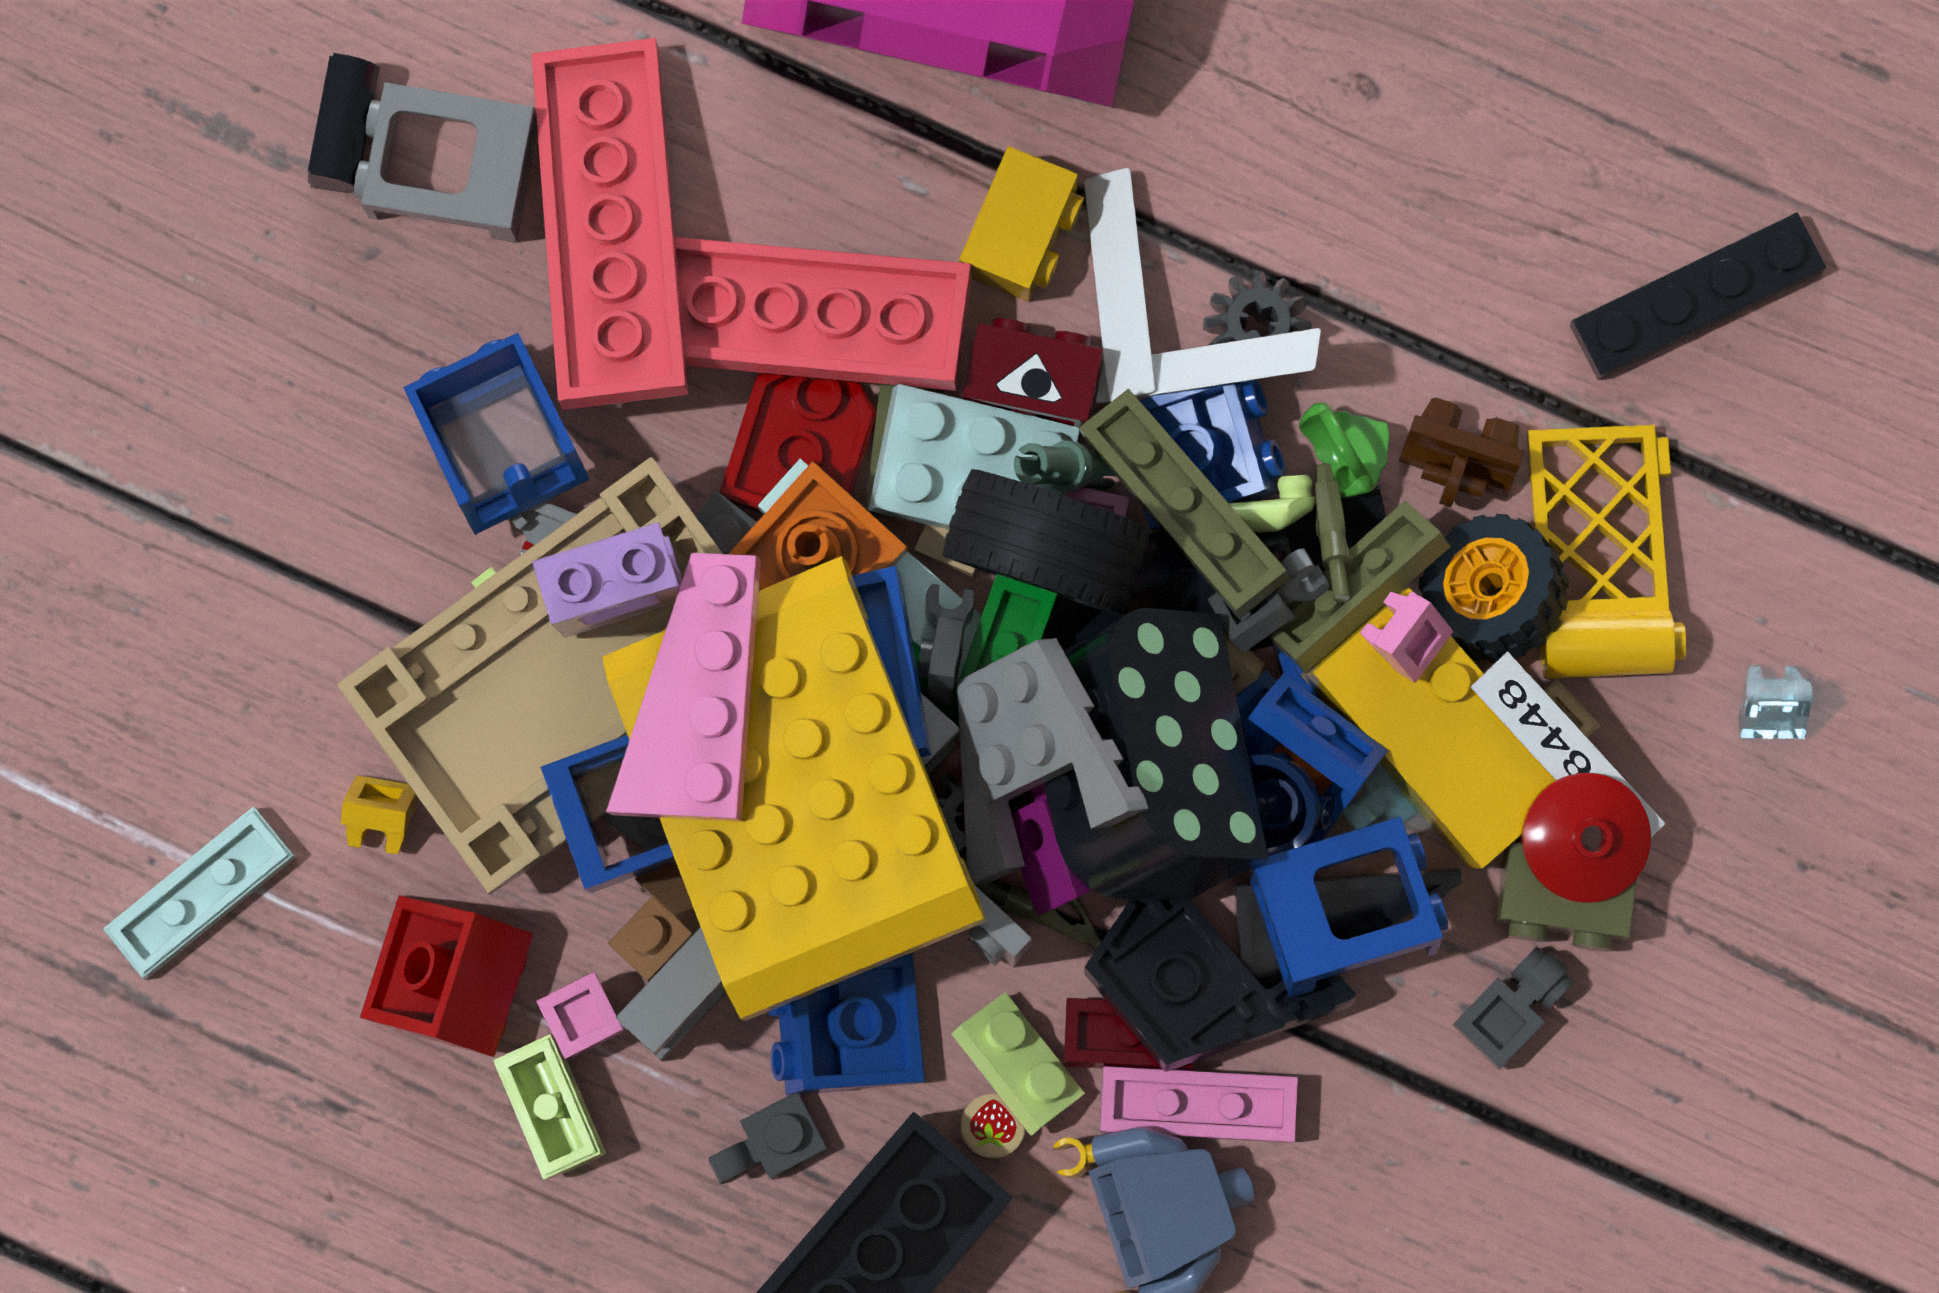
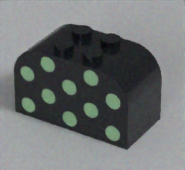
[1045,608,1269,901]

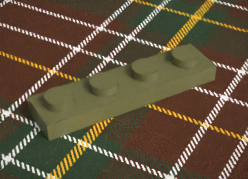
[1079,388,1290,619]

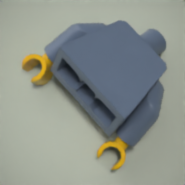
[1053,1127,1254,1293]

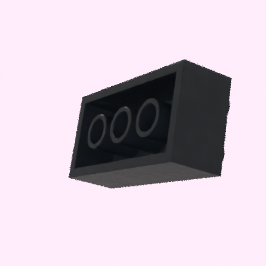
[756,1111,1013,1293]

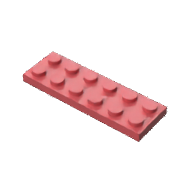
[532,38,689,410]
[675,237,973,391]

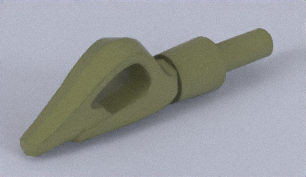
[1315,463,1351,603]
[975,881,1102,948]

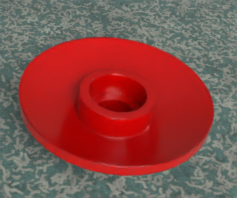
[1522,773,1651,903]

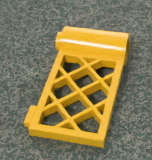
[1526,425,1686,679]

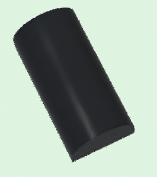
[308,52,380,193]

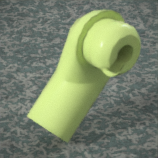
[1229,474,1316,533]

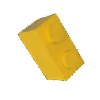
[959,146,1084,302]

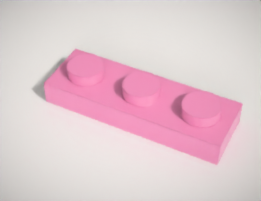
[1100,1066,1298,1143]

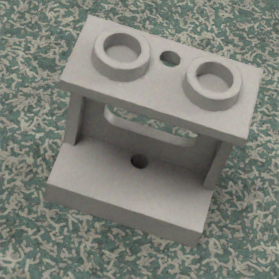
[354,82,537,243]

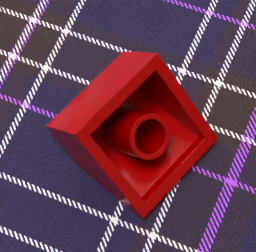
[360,895,533,1057]

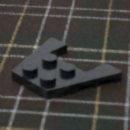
[1084,899,1357,1072]

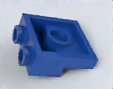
[1139,379,1286,531]
[768,953,925,1095]

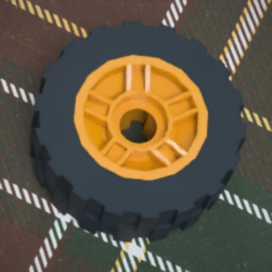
[1418,513,1569,663]

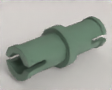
[1014,441,1117,492]

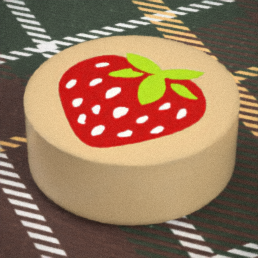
[960,1094,1025,1159]

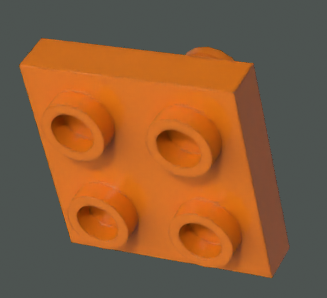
[729,461,910,589]

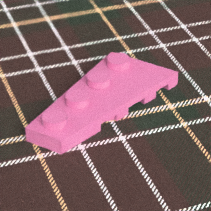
[606,553,761,822]

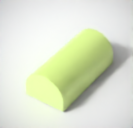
[493,1034,606,1180]

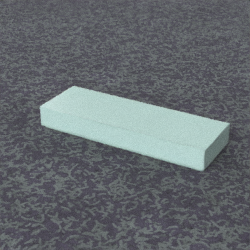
[103,807,296,980]

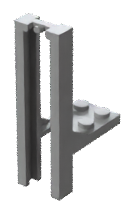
[615,693,1032,1062]

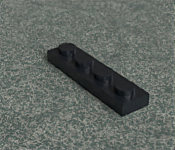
[1570,212,1826,380]

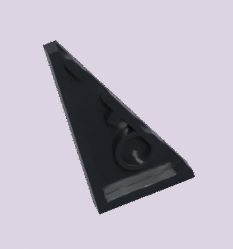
[1234,868,1462,989]

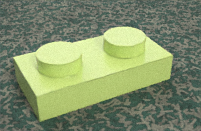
[951,992,1085,1136]

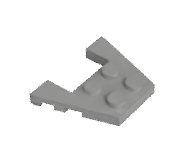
[957,638,1148,885]

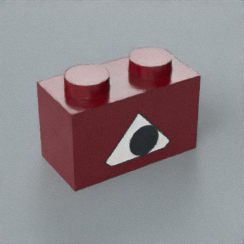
[962,318,1103,433]

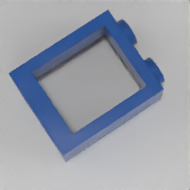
[540,735,676,893]

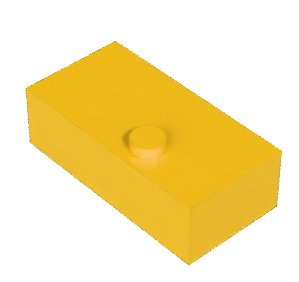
[1301,588,1555,869]

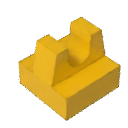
[340,775,418,855]

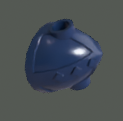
[1248,753,1334,856]

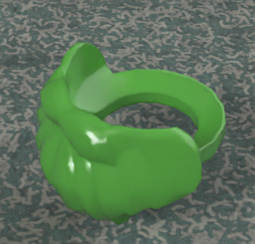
[1299,403,1389,498]

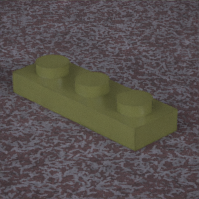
[1268,501,1450,674]

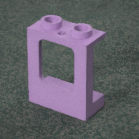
[532,522,683,638]

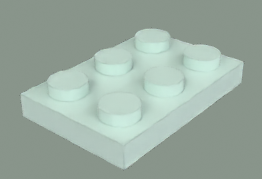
[868,384,1080,530]

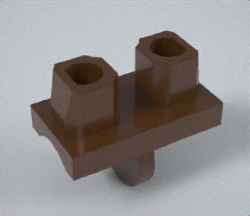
[1399,397,1524,507]

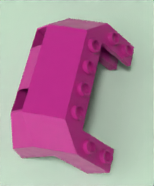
[742,0,1136,108]

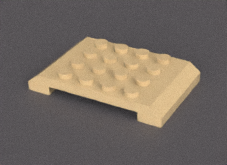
[336,456,723,894]

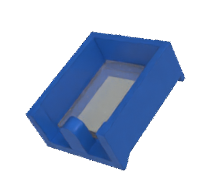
[403,333,590,535]

